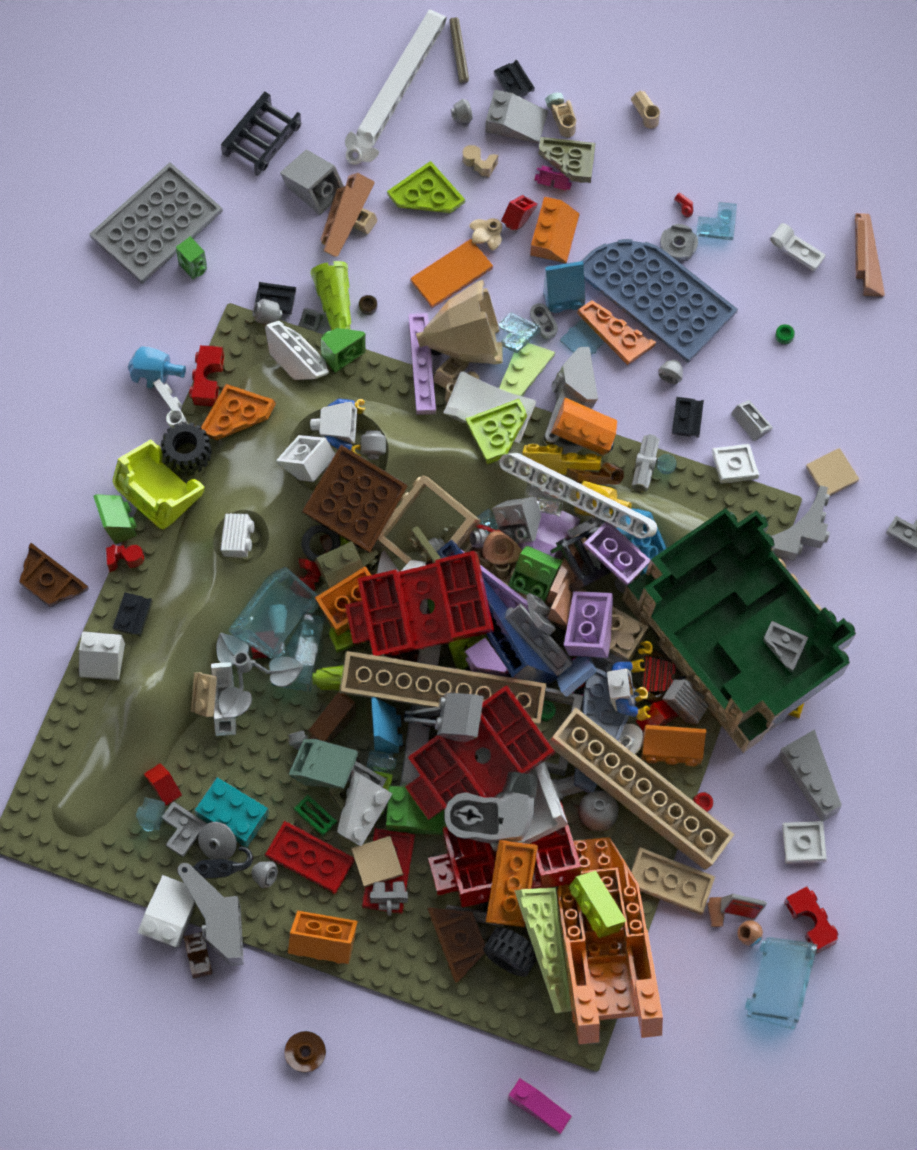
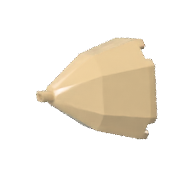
[416,280,503,364]

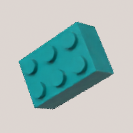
[195,777,269,848]

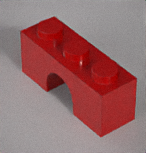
[189,345,225,407]
[784,886,839,955]

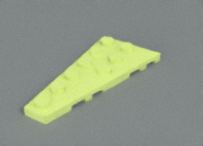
[515,888,571,1013]

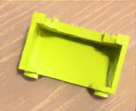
[112,440,205,529]

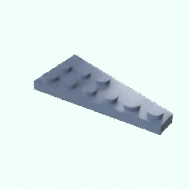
[573,667,639,793]

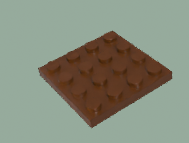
[301,445,408,553]

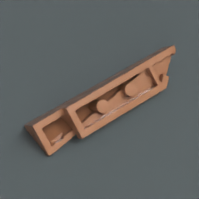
[320,172,375,257]
[855,213,885,297]
[547,543,584,627]

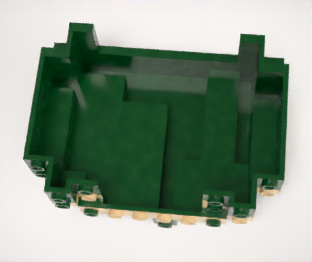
[622,508,856,753]

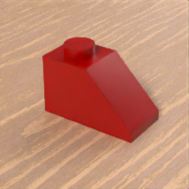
[501,195,538,230]

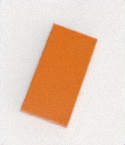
[410,239,493,308]
[486,840,538,927]

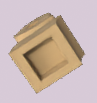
[462,145,498,177]

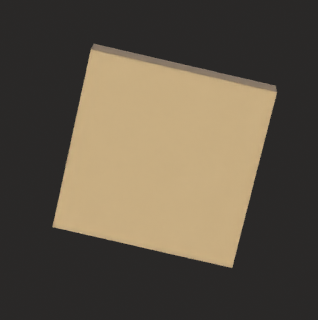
[806,448,859,496]
[352,836,403,888]

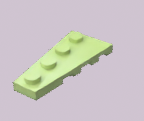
[499,340,555,397]

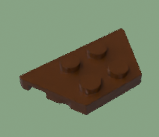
[19,543,89,607]
[427,907,485,983]

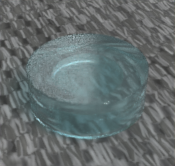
[657,454,677,474]

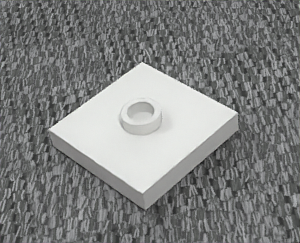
[711,444,759,483]
[782,821,827,864]

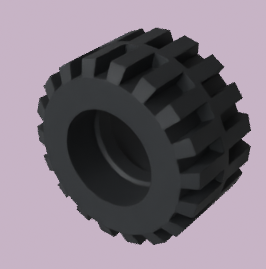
[161,422,212,476]
[483,927,537,977]

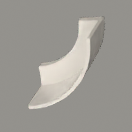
[444,372,536,443]

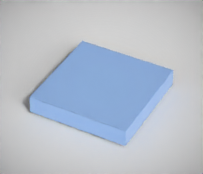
[556,656,596,697]

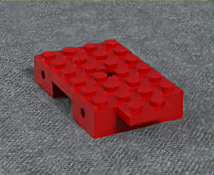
[345,551,494,657]
[405,685,556,820]
[428,802,581,907]

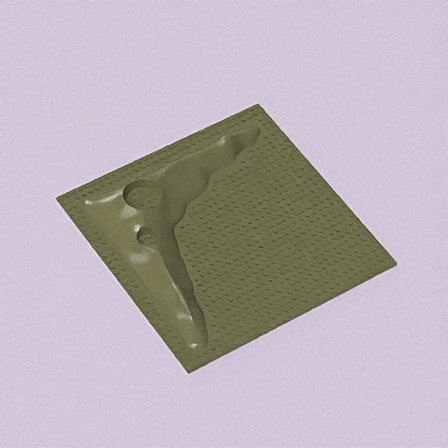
[0,303,802,1072]

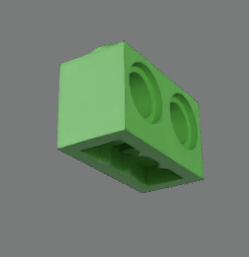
[176,236,207,279]

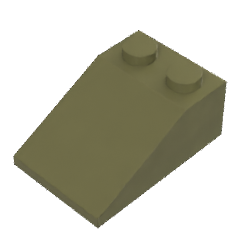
[314,541,364,589]

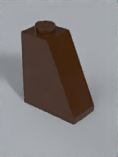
[308,692,356,743]

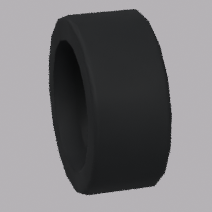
[301,525,340,562]

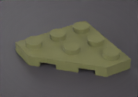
[538,137,596,183]

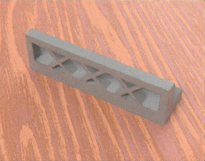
[505,604,573,676]

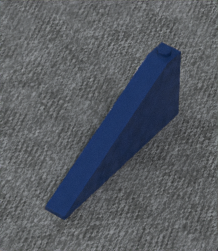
[436,540,560,687]

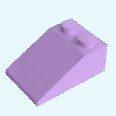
[518,504,581,560]
[564,591,613,658]

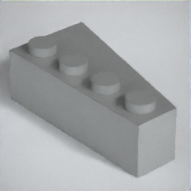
[778,729,842,821]

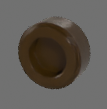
[359,295,378,315]

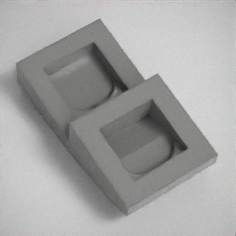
[527,593,555,635]

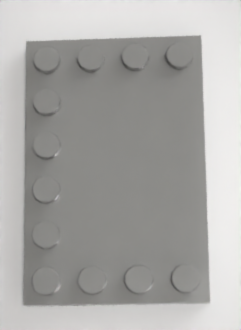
[89,162,223,284]

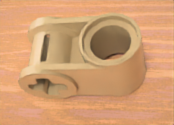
[551,100,576,138]

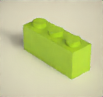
[569,871,626,938]

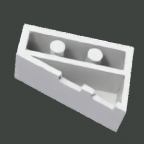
[337,770,392,846]

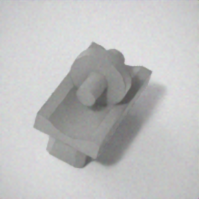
[370,882,408,915]

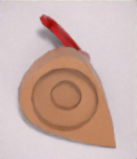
[476,524,522,564]

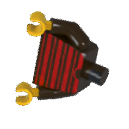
[634,641,686,704]

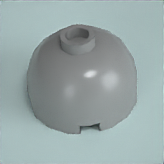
[578,790,619,832]

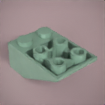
[289,739,359,788]

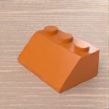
[530,196,580,264]
[551,398,617,456]
[315,566,371,636]
[641,725,706,766]
[288,910,358,964]

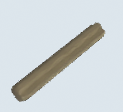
[449,17,469,83]

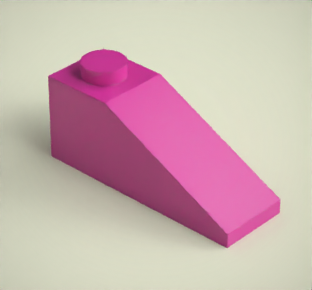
[508,1078,572,1134]

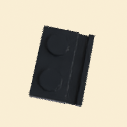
[493,60,535,97]
[254,282,296,315]
[672,396,704,438]
[113,592,153,637]

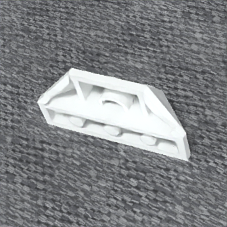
[265,321,329,380]

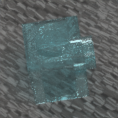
[136,797,166,831]

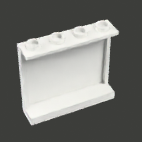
[490,762,568,851]

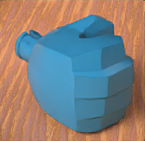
[128,346,186,389]

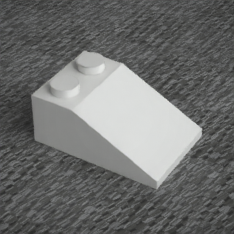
[138,875,196,947]

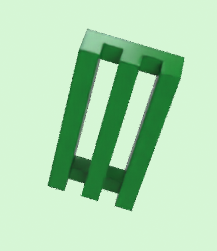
[294,795,337,837]

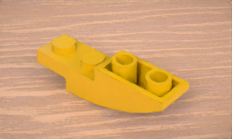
[522,443,601,475]

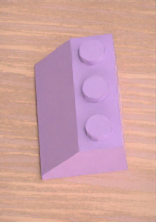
[583,522,650,585]
[465,638,511,678]

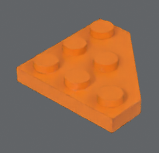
[201,384,276,440]

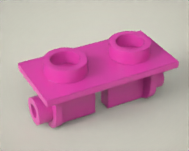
[534,165,572,191]

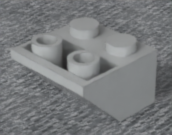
[492,497,541,544]

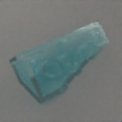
[272,614,325,692]

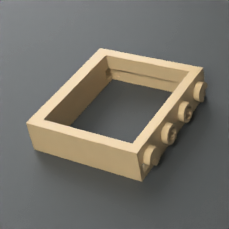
[378,475,481,564]

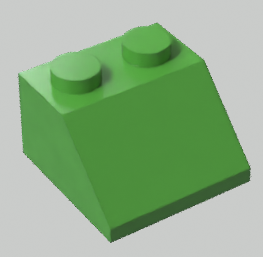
[321,328,366,372]
[93,494,137,545]

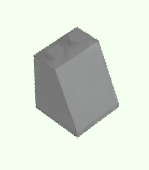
[280,149,344,215]

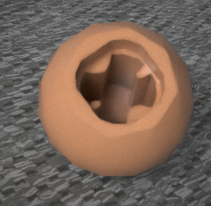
[737,920,763,946]

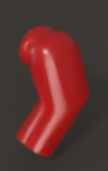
[674,192,694,217]

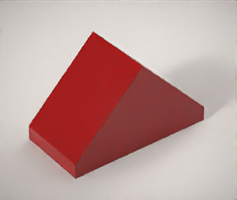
[636,701,679,732]
[144,763,182,807]

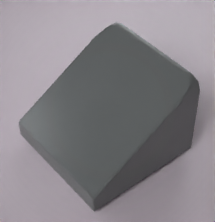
[298,308,324,332]

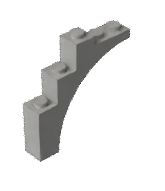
[772,485,830,560]

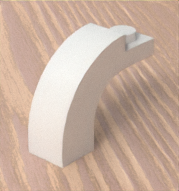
[211,662,236,736]

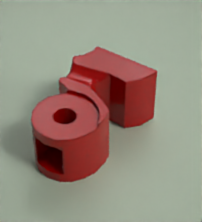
[106,544,145,572]
[293,558,321,597]

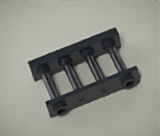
[221,91,302,176]
[550,522,612,593]

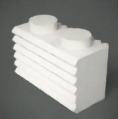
[220,513,254,557]

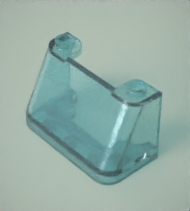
[229,567,318,659]
[744,937,817,1030]

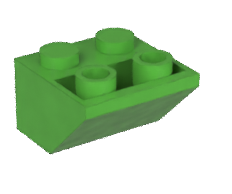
[508,546,563,602]

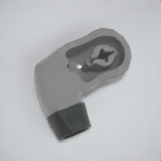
[444,772,537,843]

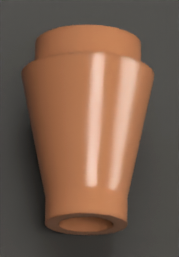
[707,897,725,927]

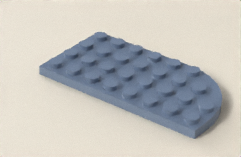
[582,239,738,363]

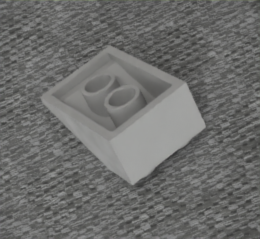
[485,89,548,144]

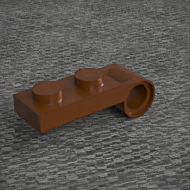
[566,462,624,485]

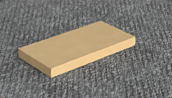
[631,847,715,915]

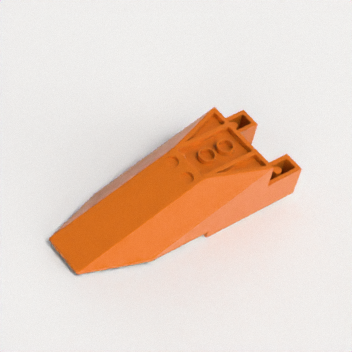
[557,837,663,1044]

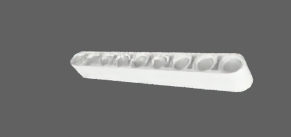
[356,10,447,146]
[500,453,657,539]

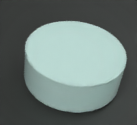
[545,93,564,108]

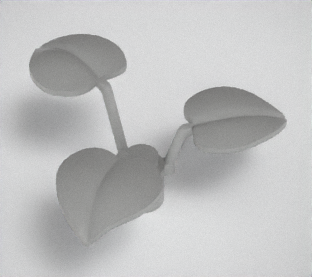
[216,633,303,718]

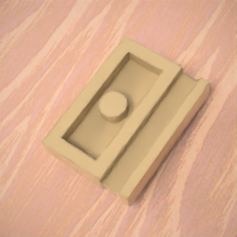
[191,672,217,717]

